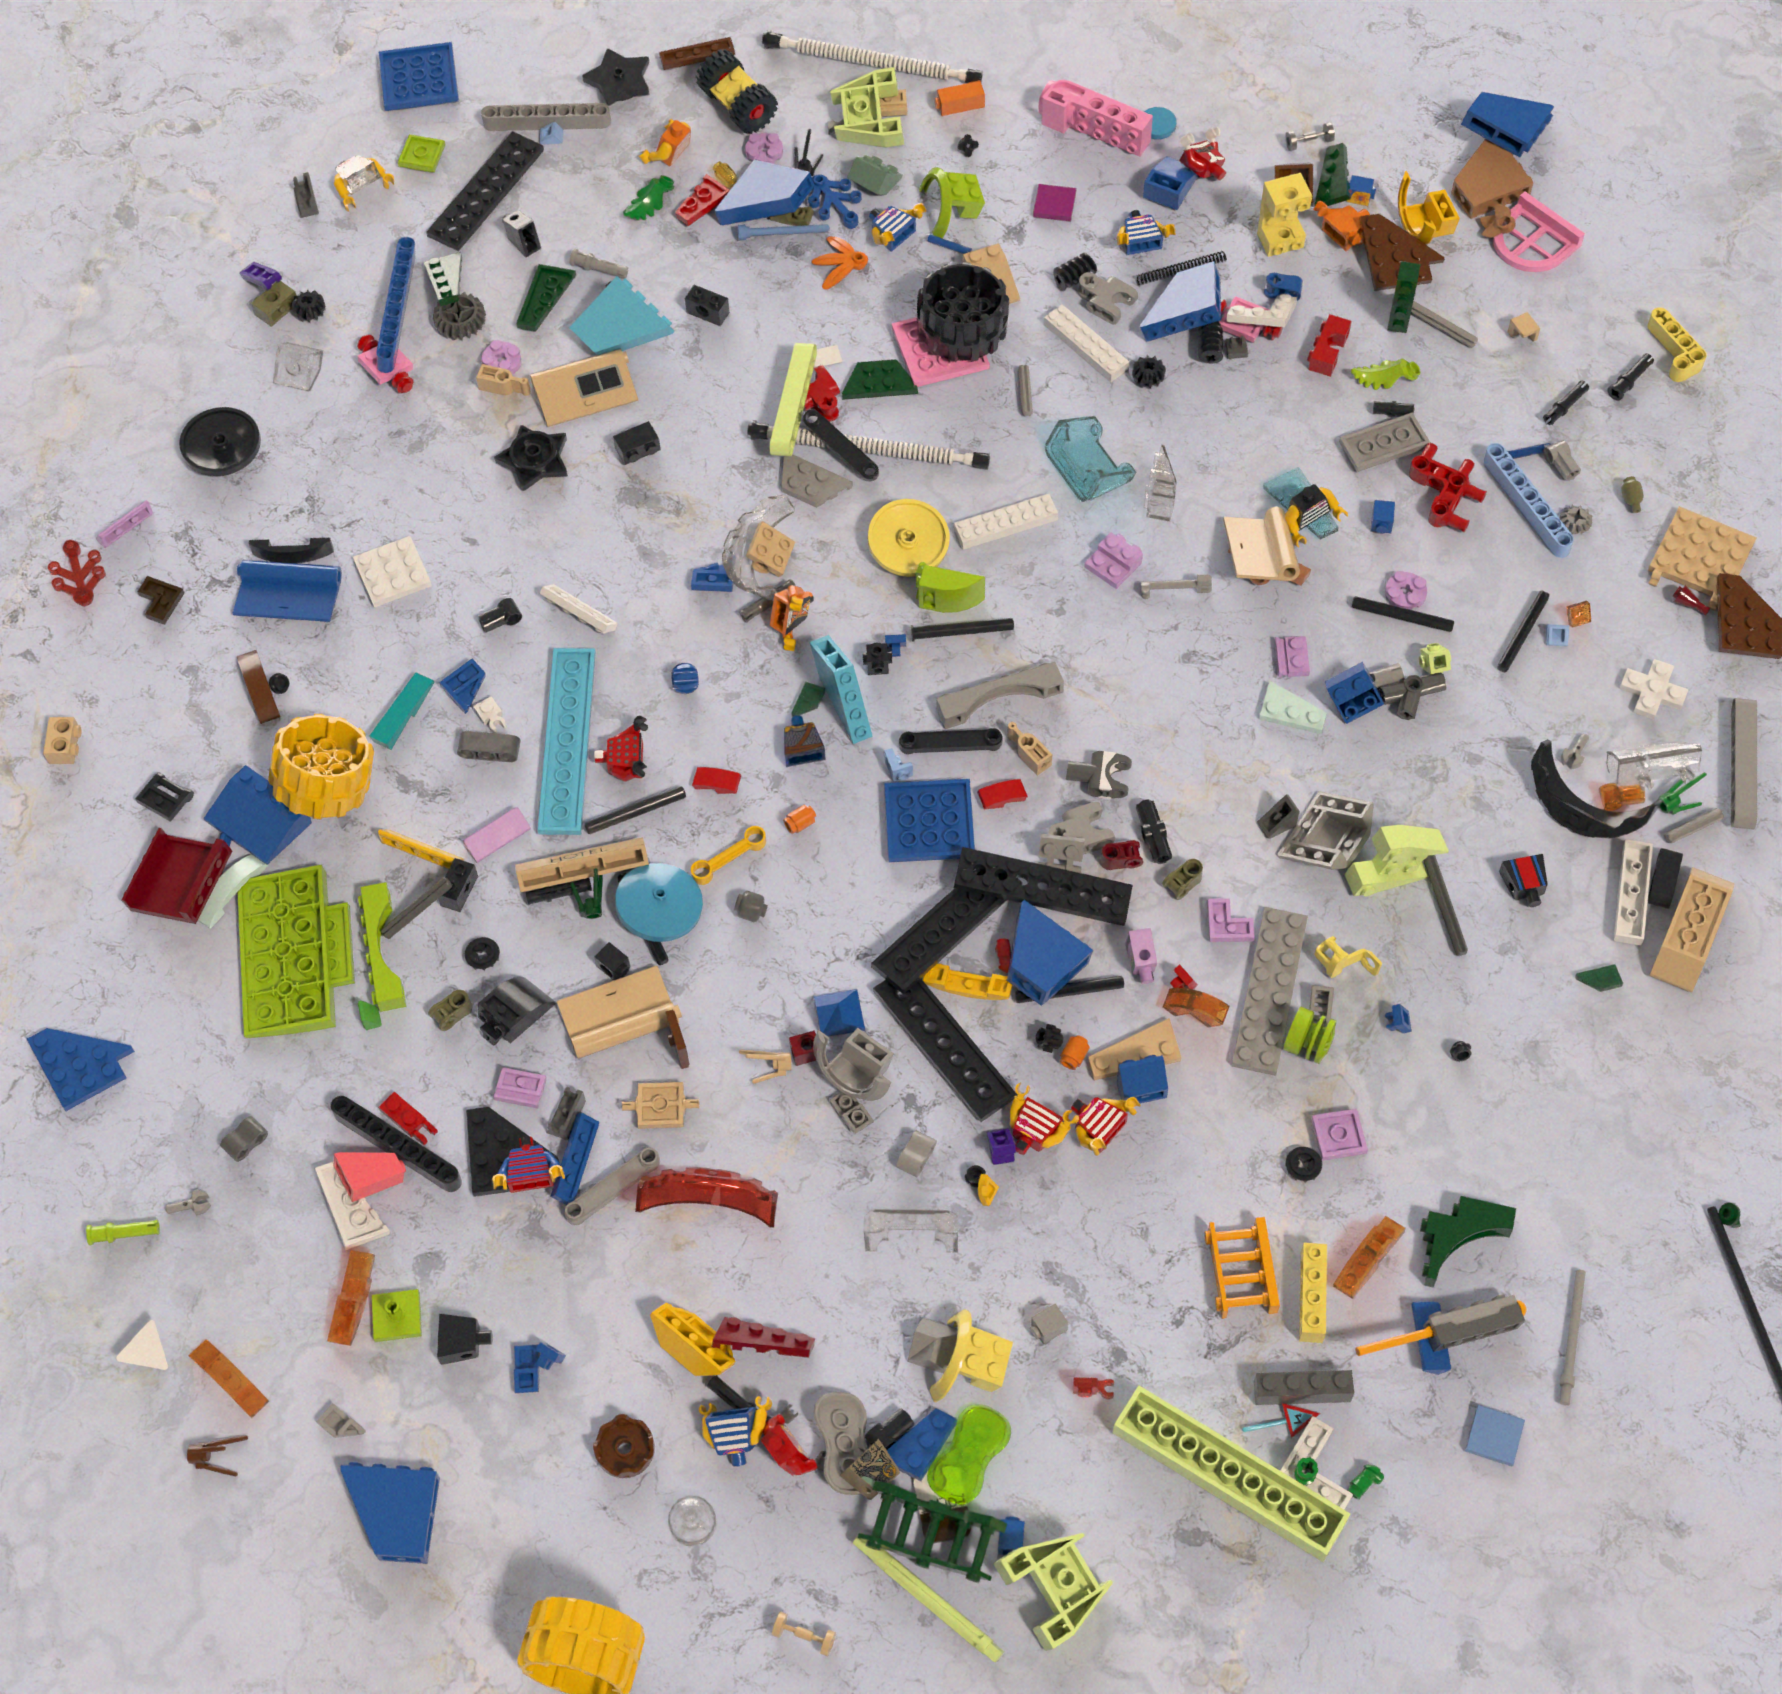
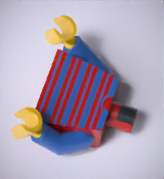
[492,1136,565,1193]

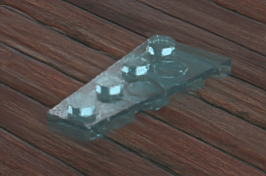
[1263,467,1338,540]

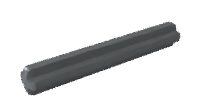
[381,877,452,939]

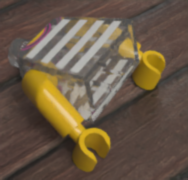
[334,155,394,212]

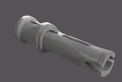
[569,248,628,279]

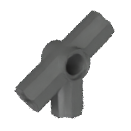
[1379,672,1446,720]

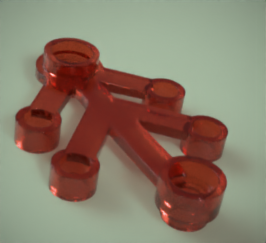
[48,540,106,606]

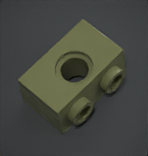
[251,281,297,327]

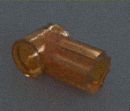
[1599,783,1645,811]

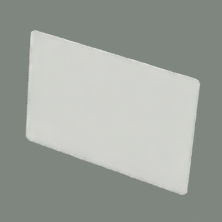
[814,345,842,368]

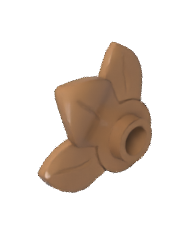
[1480,204,1516,238]

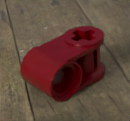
[1100,840,1143,870]

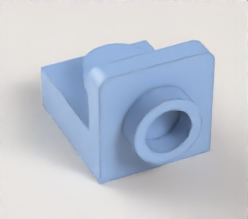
[884,748,913,782]

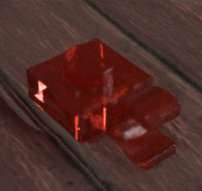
[1073,1377,1114,1399]

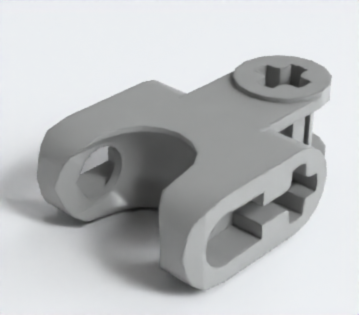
[1078,272,1138,325]
[1048,802,1116,854]

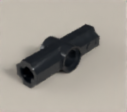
[1136,799,1172,864]

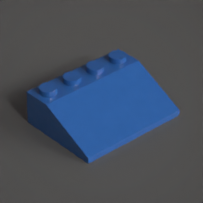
[204,765,312,865]

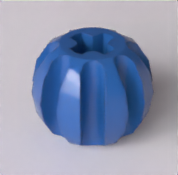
[671,663,699,694]

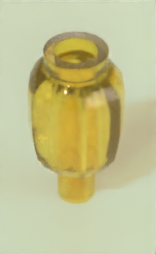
[713,161,737,187]

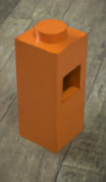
[934,81,985,116]

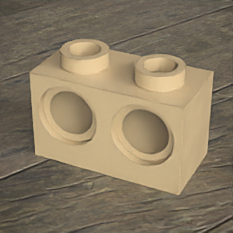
[43,717,82,764]

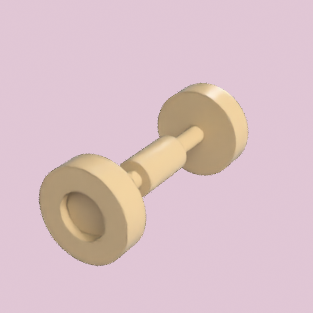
[772,1611,836,1656]

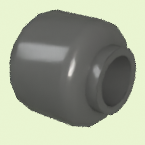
[734,891,768,922]

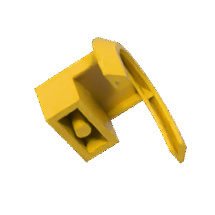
[1398,171,1460,245]

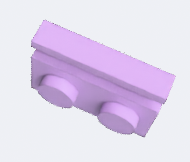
[1275,636,1310,677]
[493,1067,547,1109]

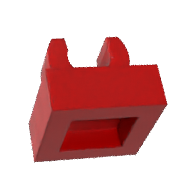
[1170,964,1198,992]

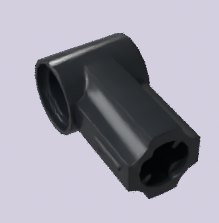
[478,598,522,633]
[865,1408,914,1450]

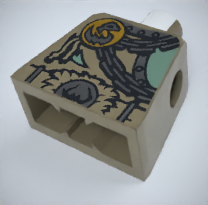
[840,1439,900,1500]

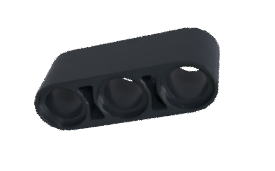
[1647,848,1683,909]

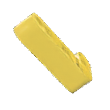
[1647,307,1707,382]

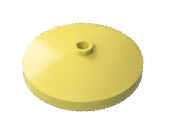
[868,499,950,577]

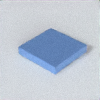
[1465,1405,1525,1467]

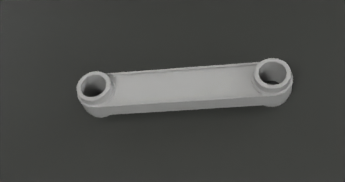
[565,1147,660,1225]

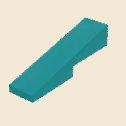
[369,672,435,750]

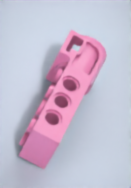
[1038,80,1153,157]

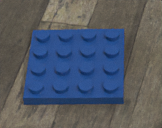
[379,42,459,111]
[884,779,975,863]

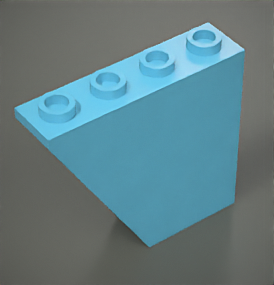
[569,276,675,355]
[809,635,873,744]

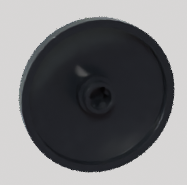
[179,407,261,476]

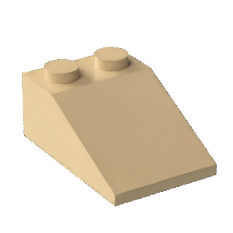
[963,243,1020,304]

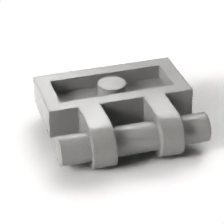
[1038,834,1085,873]

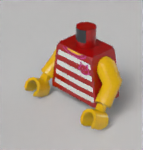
[1010,1082,1079,1155]
[1071,1097,1141,1156]

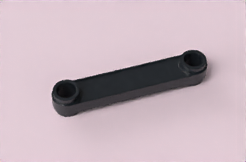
[803,409,879,482]
[899,728,1003,754]

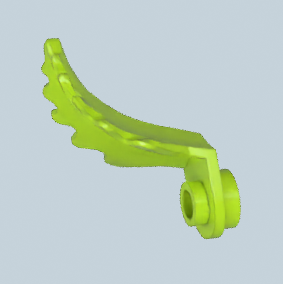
[1351,358,1421,390]

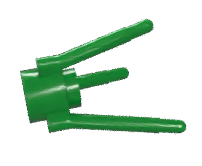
[1658,772,1707,815]

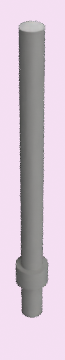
[1560,1269,1586,1405]

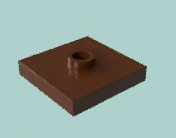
[665,1009,690,1069]

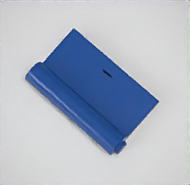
[232,560,342,622]

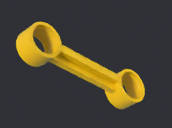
[691,826,766,885]

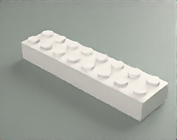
[1044,305,1129,382]
[954,494,1058,550]
[1613,839,1653,946]

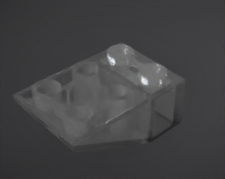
[1144,445,1177,522]

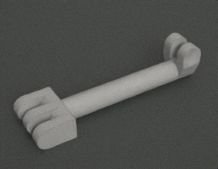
[1141,575,1212,599]

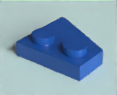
[691,558,736,592]
[439,658,486,714]

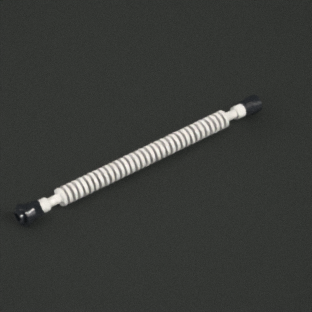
[762,30,983,83]
[747,420,990,470]

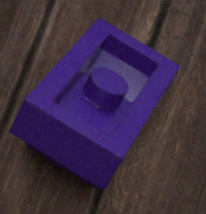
[986,1128,1016,1165]

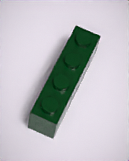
[1387,261,1421,333]

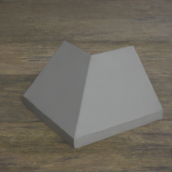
[907,1318,958,1374]

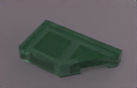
[791,682,825,717]
[1575,964,1623,992]

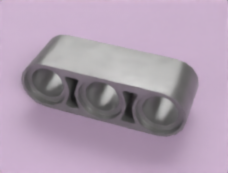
[457,731,521,762]

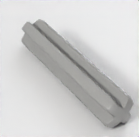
[1018,365,1033,416]
[1664,809,1724,843]

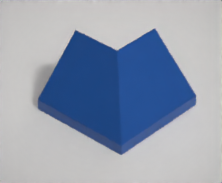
[814,989,865,1037]

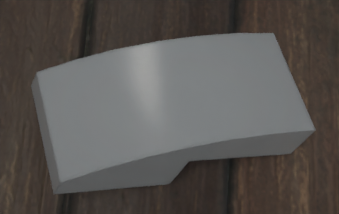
[830,1092,874,1134]

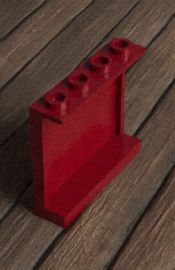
[121,828,233,924]

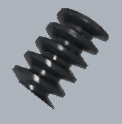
[1053,252,1097,291]
[1198,321,1223,364]

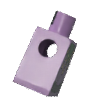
[1125,928,1157,984]

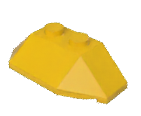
[650,1303,736,1376]

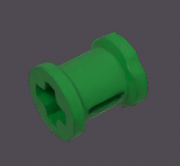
[1294,1457,1318,1486]

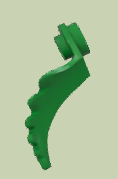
[623,175,674,220]

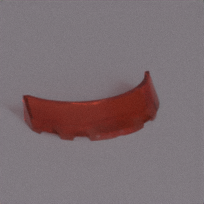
[635,1167,778,1228]

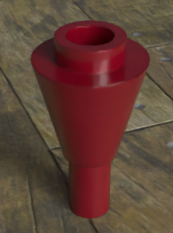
[1673,585,1710,616]

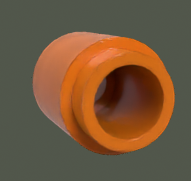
[783,804,816,834]
[1060,1035,1090,1070]

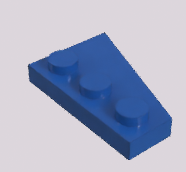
[886,1408,957,1481]

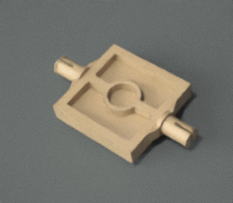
[622,1082,700,1129]

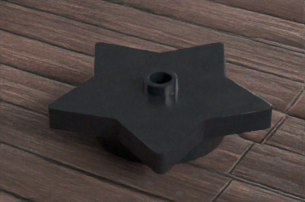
[582,48,650,106]
[494,425,568,491]

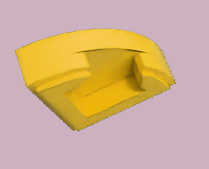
[978,1174,999,1206]

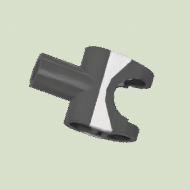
[1066,751,1132,799]

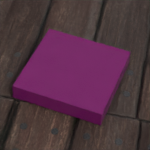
[1033,184,1076,222]

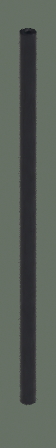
[1707,1206,1782,1394]

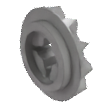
[1559,504,1593,534]

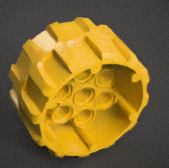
[268,714,374,820]
[517,1597,645,1694]

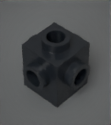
[862,642,892,675]

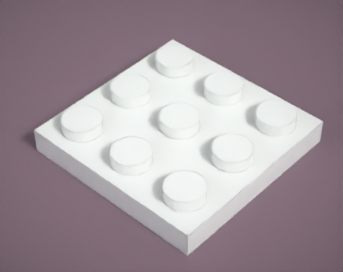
[353,536,432,608]

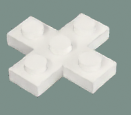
[1620,659,1688,720]

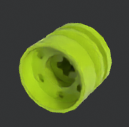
[1283,1006,1337,1064]

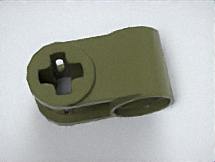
[1162,859,1203,900]
[428,990,473,1031]

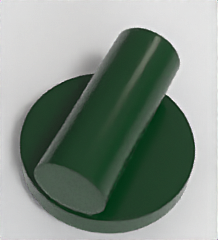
[1718,1202,1741,1228]

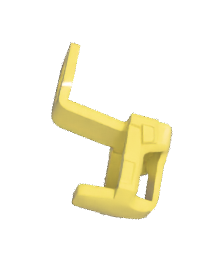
[1314,936,1382,978]

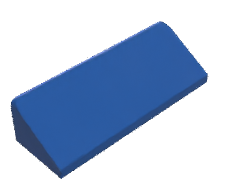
[1411,1302,1451,1375]

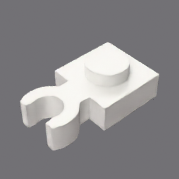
[473,696,507,733]

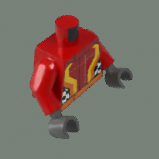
[760,1404,826,1476]

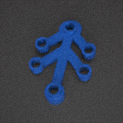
[808,174,862,229]

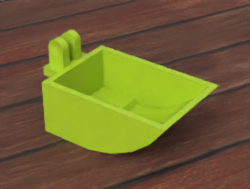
[916,562,985,613]

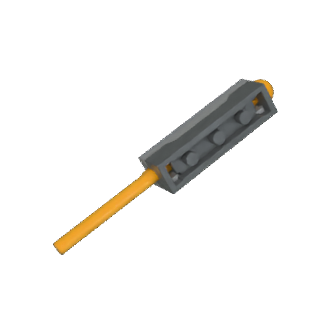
[1355,1294,1527,1356]

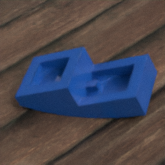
[514,1345,539,1394]

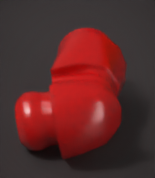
[995,938,1011,973]

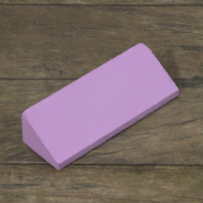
[96,500,153,548]
[463,807,531,863]

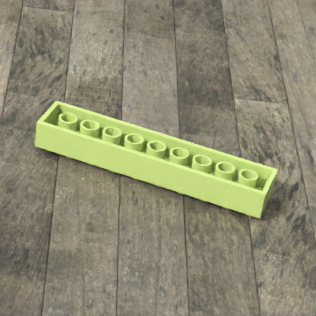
[1113,1386,1350,1563]

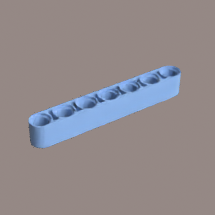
[1484,443,1574,558]

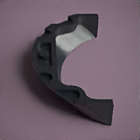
[1531,739,1663,838]

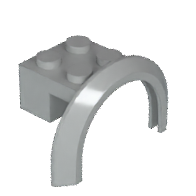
[813,1028,894,1101]

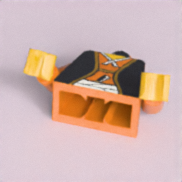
[770,585,814,651]

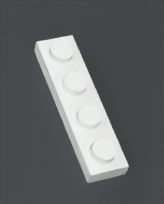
[540,584,618,633]

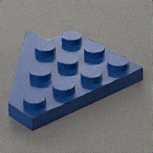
[27,1028,135,1111]

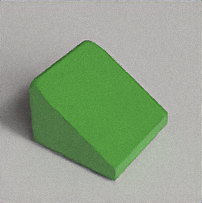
[358,1001,382,1030]

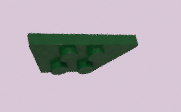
[842,359,918,400]

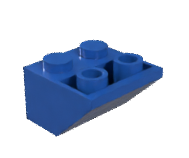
[1325,661,1384,724]
[1116,1055,1168,1104]

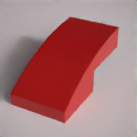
[692,767,742,794]
[977,779,1028,810]

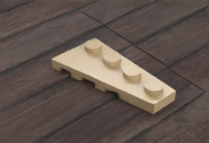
[1088,1018,1181,1080]

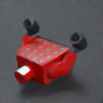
[595,715,648,782]

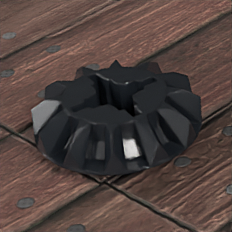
[465,937,500,971]
[1285,1147,1322,1182]

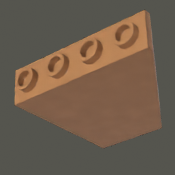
[1451,139,1533,219]

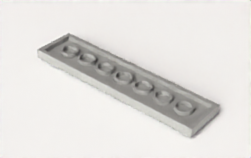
[1232,907,1308,1076]

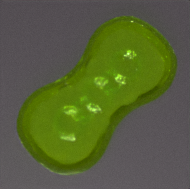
[927,1404,1011,1505]

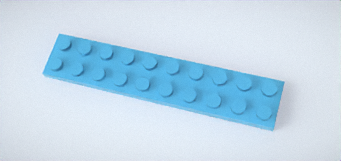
[538,648,596,835]

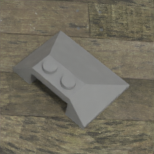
[1277,791,1374,870]

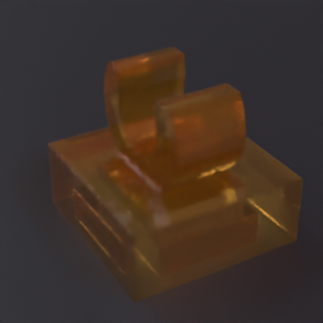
[1566,600,1591,628]

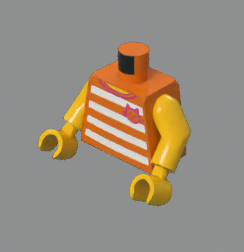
[638,119,691,166]

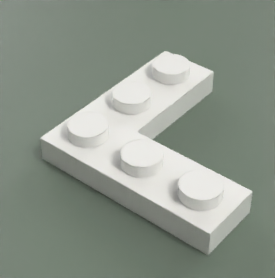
[1227,294,1297,327]
[1280,1417,1353,1510]

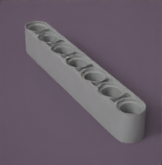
[481,103,611,131]
[1731,698,1757,830]

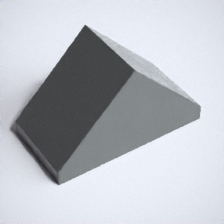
[1257,794,1300,839]

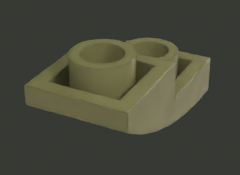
[770,207,814,226]

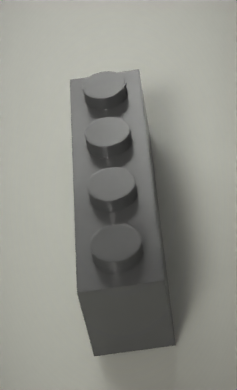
[1254,1370,1354,1405]

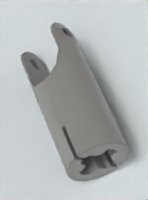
[1369,663,1405,689]

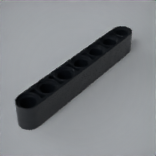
[330,1096,462,1192]

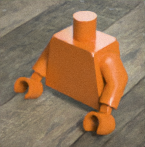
[1313,201,1370,251]

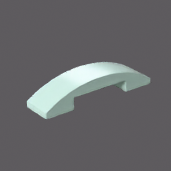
[198,854,268,929]

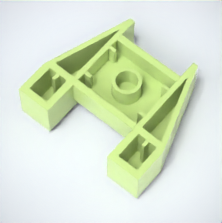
[830,67,904,147]
[1345,825,1449,897]
[993,1533,1113,1651]

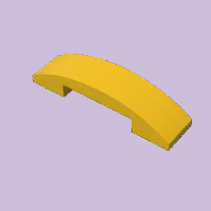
[923,964,1013,1000]

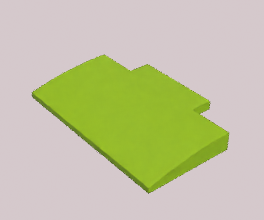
[237,865,355,1038]

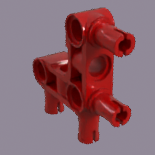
[1409,443,1487,532]

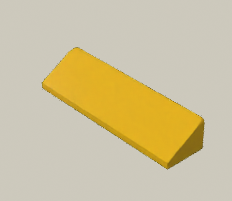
[378,829,464,869]

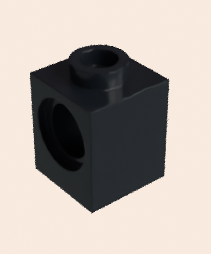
[594,942,630,980]

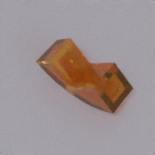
[1163,988,1230,1028]

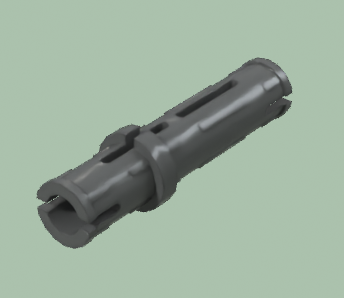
[739,579,796,623]

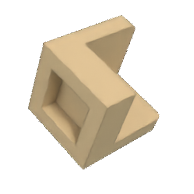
[1508,312,1540,342]

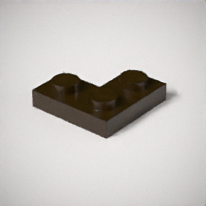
[137,576,185,625]

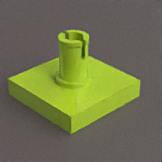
[372,1289,422,1342]

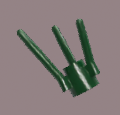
[570,868,603,919]

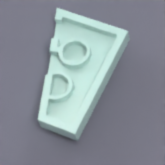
[1259,681,1327,734]

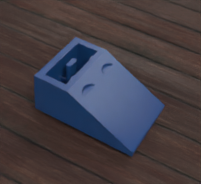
[1143,156,1198,210]

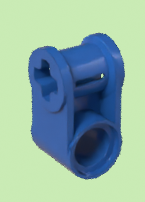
[1264,272,1303,301]

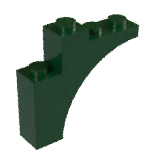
[1420,1196,1516,1287]

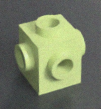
[1419,643,1451,674]

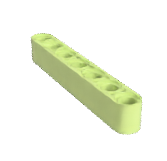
[770,343,817,456]

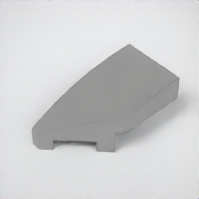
[316,1404,366,1438]

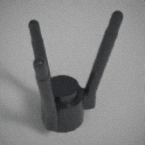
[794,129,824,176]

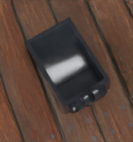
[478,977,557,1046]

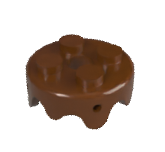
[593,1414,655,1478]

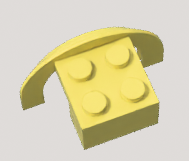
[930,1309,1013,1402]

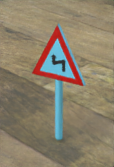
[1242,1403,1321,1438]

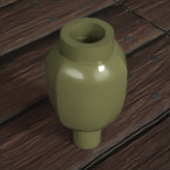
[1621,476,1644,513]

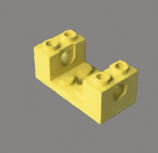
[1257,173,1312,257]

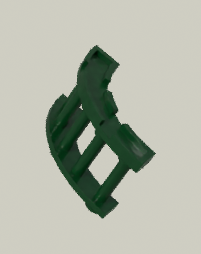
[857,1481,1007,1583]

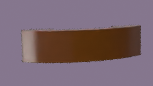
[237,650,280,724]

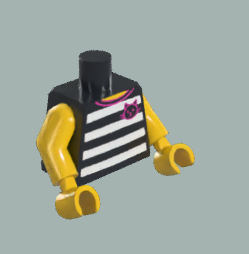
[1285,484,1348,548]

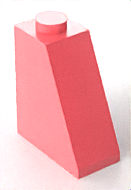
[333,1152,406,1202]

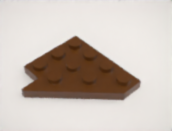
[1359,213,1445,291]
[1717,573,1782,659]

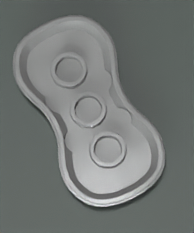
[814,1392,867,1495]

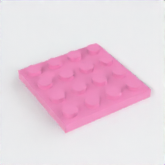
[892,317,990,387]

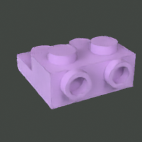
[1084,532,1143,589]

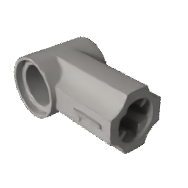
[1543,440,1581,481]

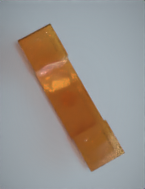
[189,1339,269,1419]

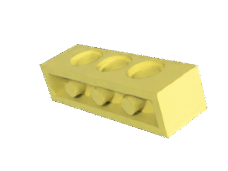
[1299,1243,1327,1343]

